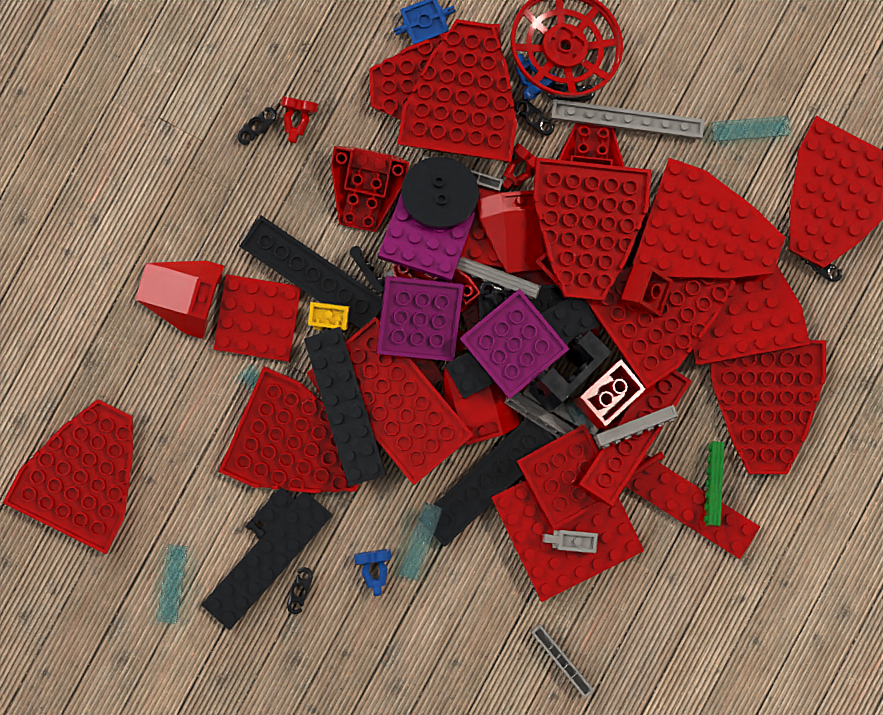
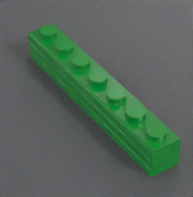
[704,441,724,527]

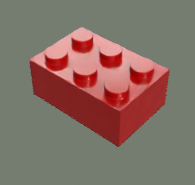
[573,360,646,429]

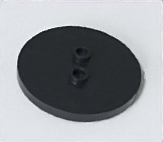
[401,157,479,230]

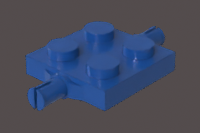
[393,0,456,45]

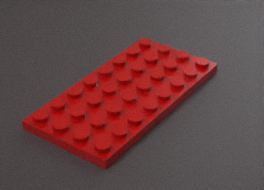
[346,316,474,485]

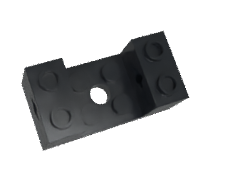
[528,331,612,413]

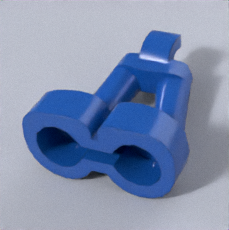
[516,54,557,101]
[354,549,392,596]

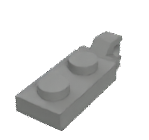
[542,530,598,553]

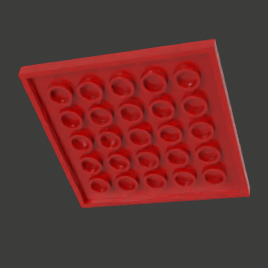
[491,480,644,602]

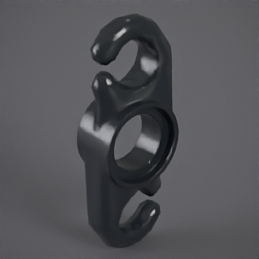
[547,84,595,102]
[514,99,555,136]
[237,107,277,145]
[800,257,842,282]
[479,281,510,307]
[287,567,313,615]

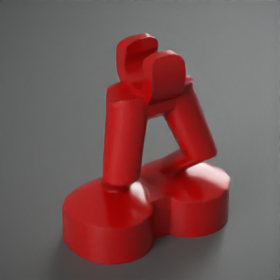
[281,96,319,143]
[502,143,537,190]

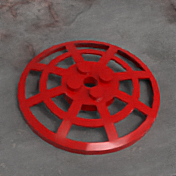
[510,0,623,98]

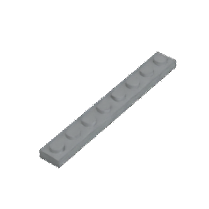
[551,99,705,140]

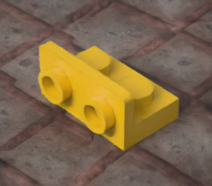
[308,302,350,330]

